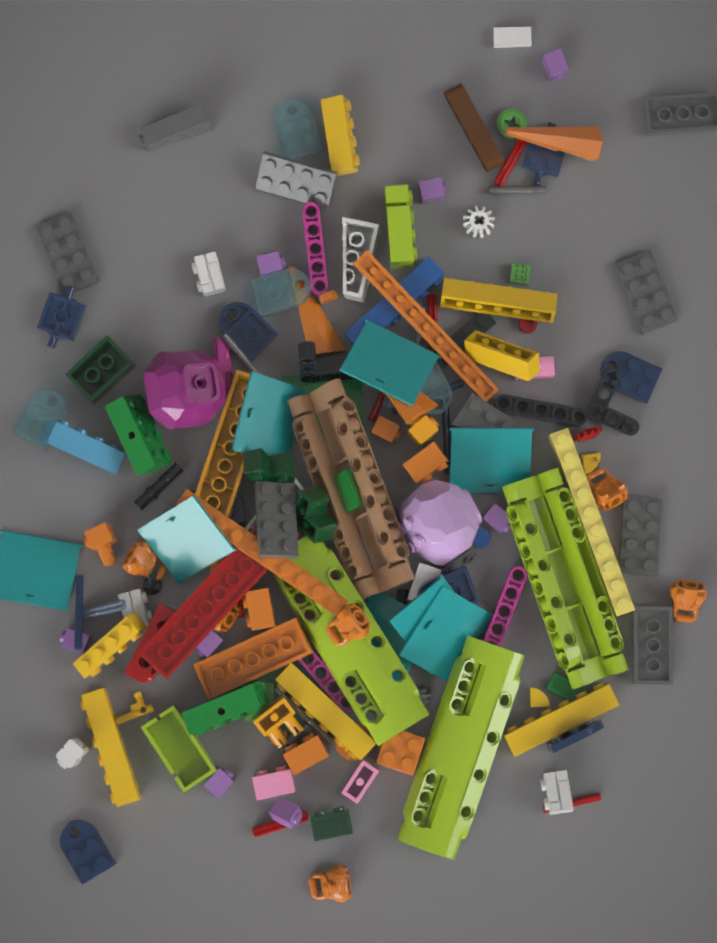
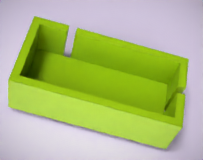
[385,185,417,269]
[141,704,218,793]

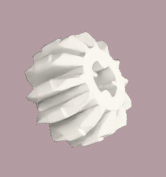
[463,206,495,238]

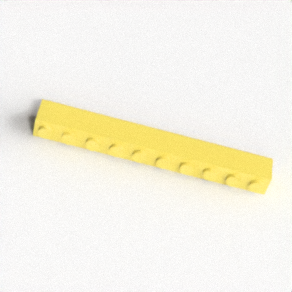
[548,428,635,617]

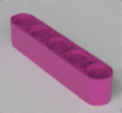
[302,202,328,297]
[483,566,527,647]
[298,648,352,711]

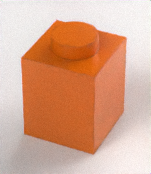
[371,415,402,444]

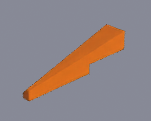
[505,126,603,161]
[289,266,346,357]
[383,391,438,425]

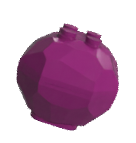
[143,349,226,430]

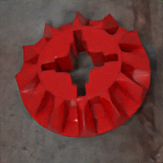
[572,426,602,443]

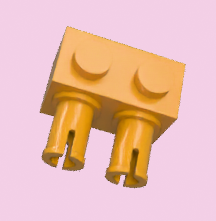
[408,415,439,448]
[251,695,304,748]

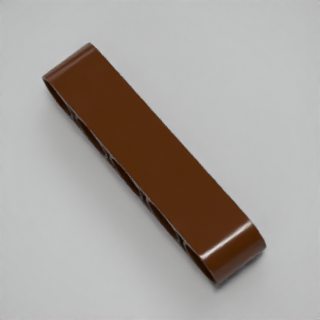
[444,83,504,172]

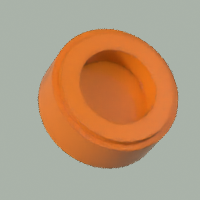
[319,290,339,305]

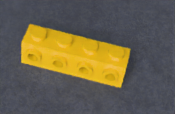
[321,94,360,177]
[464,330,540,381]
[73,612,147,679]

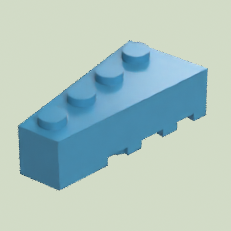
[39,419,126,474]

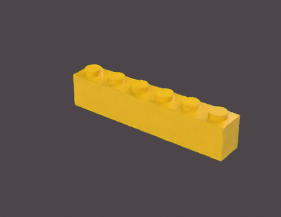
[440,278,558,323]
[275,663,376,760]
[503,682,619,757]
[80,687,141,807]

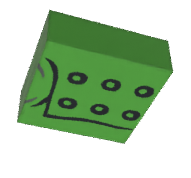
[509,263,531,285]

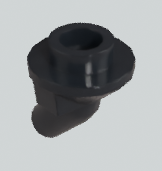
[143,573,162,595]

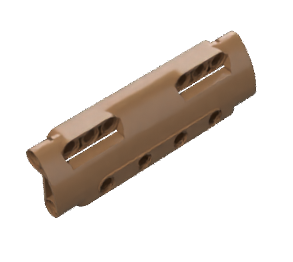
[287,379,415,599]

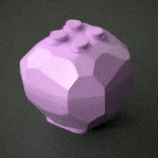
[398,480,482,565]

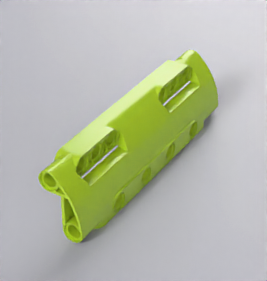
[502,468,628,689]
[273,536,429,746]
[397,635,525,860]

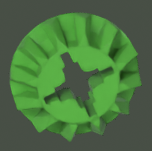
[497,109,527,139]

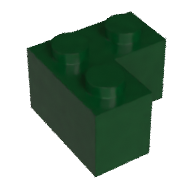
[243,448,296,483]
[296,486,337,544]

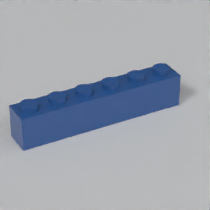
[345,256,444,345]

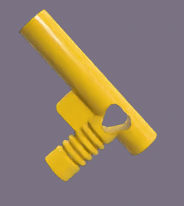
[115,691,154,725]

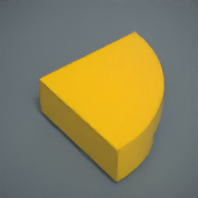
[581,452,601,474]
[530,687,550,707]

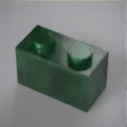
[310,806,353,841]

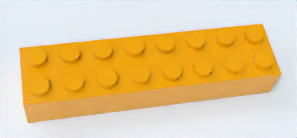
[195,370,250,518]

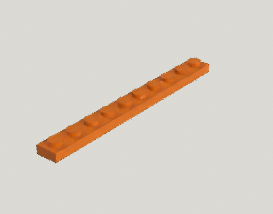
[353,250,499,402]
[176,489,348,617]

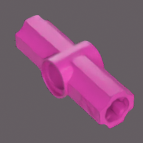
[213,337,232,396]

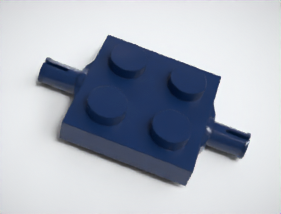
[521,122,565,186]
[37,285,87,348]

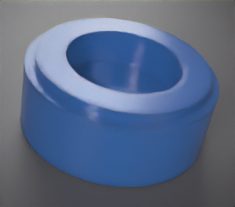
[473,528,490,548]

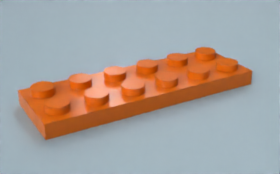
[193,617,313,700]

